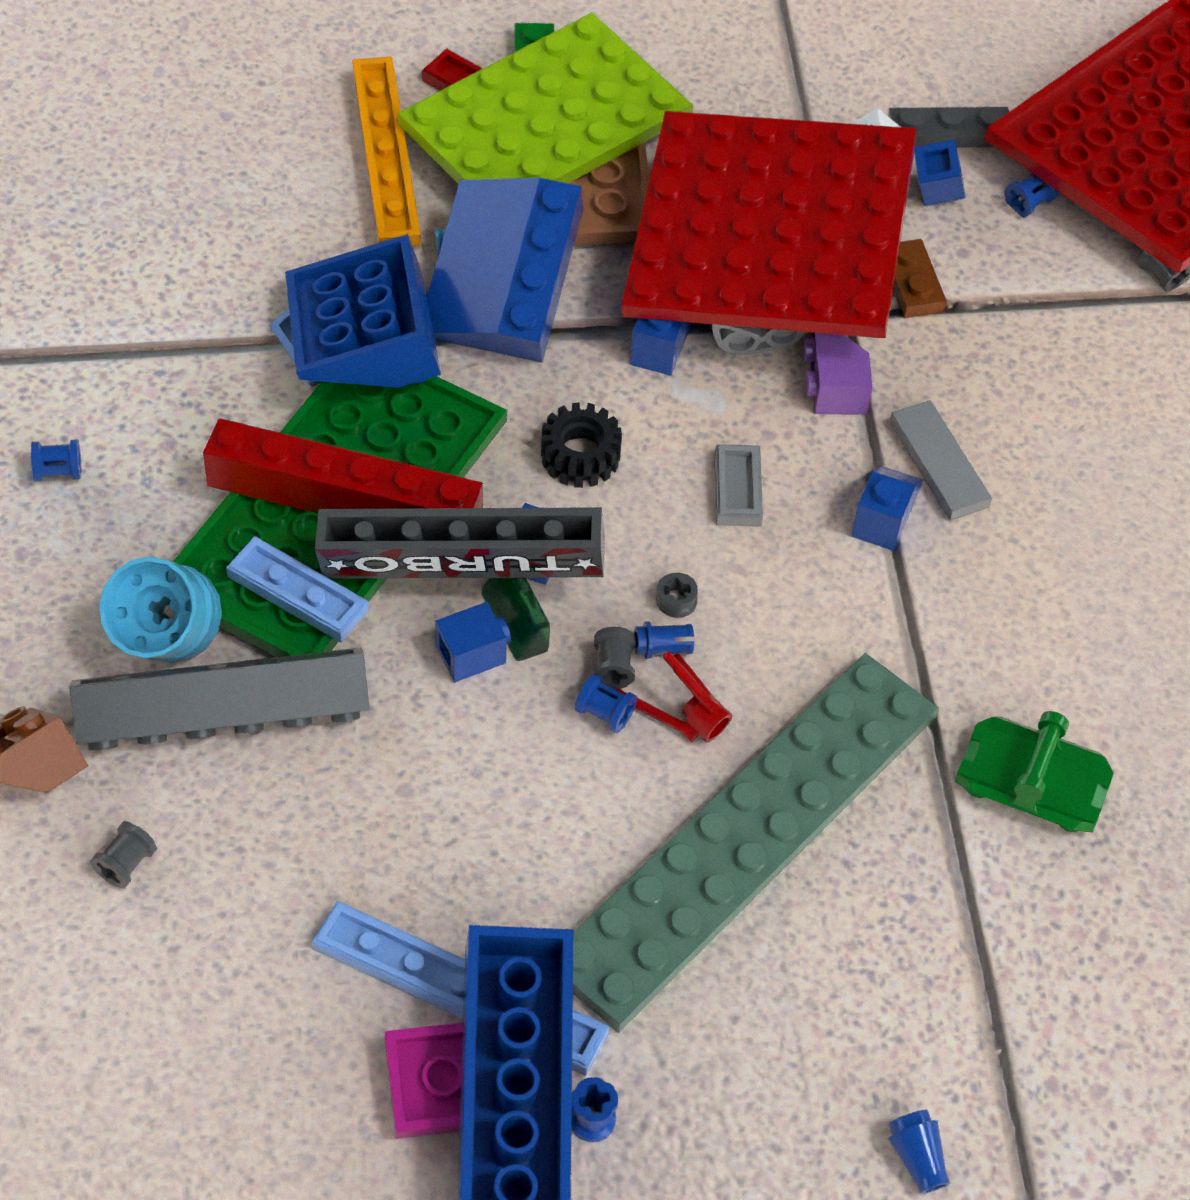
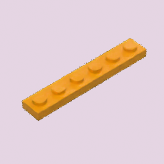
[352,56,421,247]

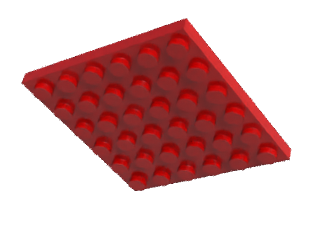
[621,111,916,339]

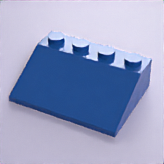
[427,178,583,363]
[285,234,441,388]

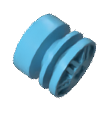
[99,556,222,663]

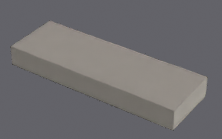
[890,400,992,520]

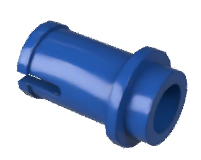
[634,621,694,659]

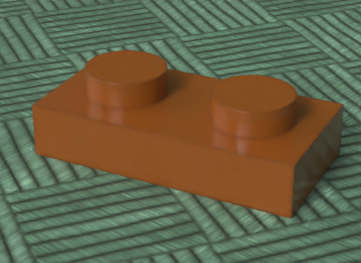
[893,239,947,318]

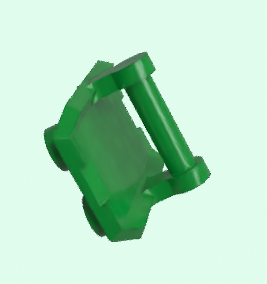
[955,711,1114,833]

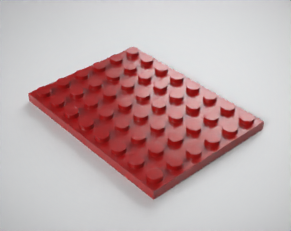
[984,0,1190,274]

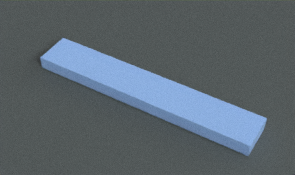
[312,901,609,1076]

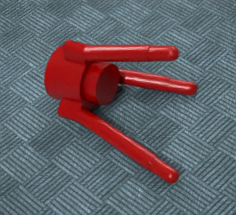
[615,652,733,742]

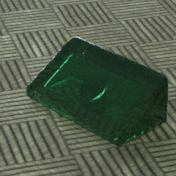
[482,578,550,661]

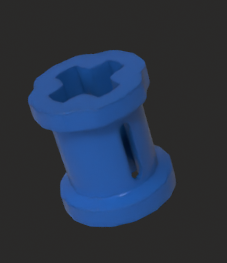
[1004,173,1059,217]
[31,439,82,482]
[574,674,637,733]
[572,1077,618,1142]

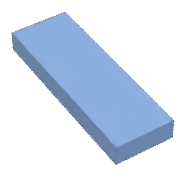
[226,536,369,643]

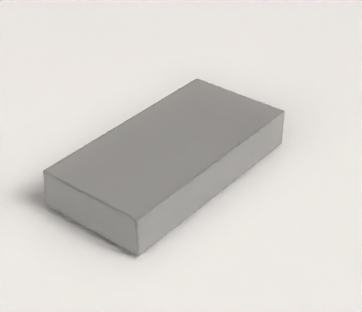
[715,444,763,527]

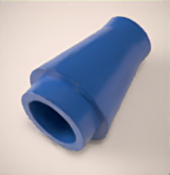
[888,1110,950,1194]

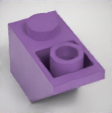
[803,333,873,415]

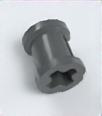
[1138,250,1190,293]
[593,627,636,689]
[90,821,157,888]

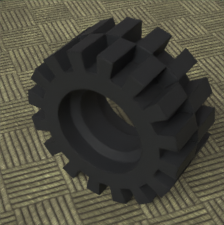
[541,402,622,488]

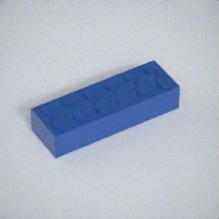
[457,925,574,1200]

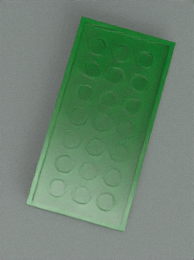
[173,376,507,657]

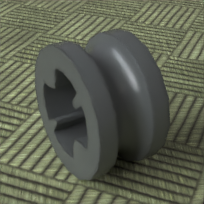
[656,572,698,618]

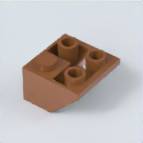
[0,706,88,793]

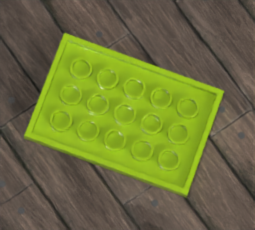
[398,12,693,184]

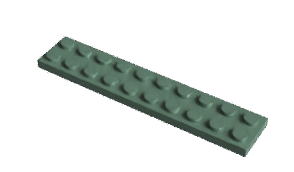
[573,652,939,1033]

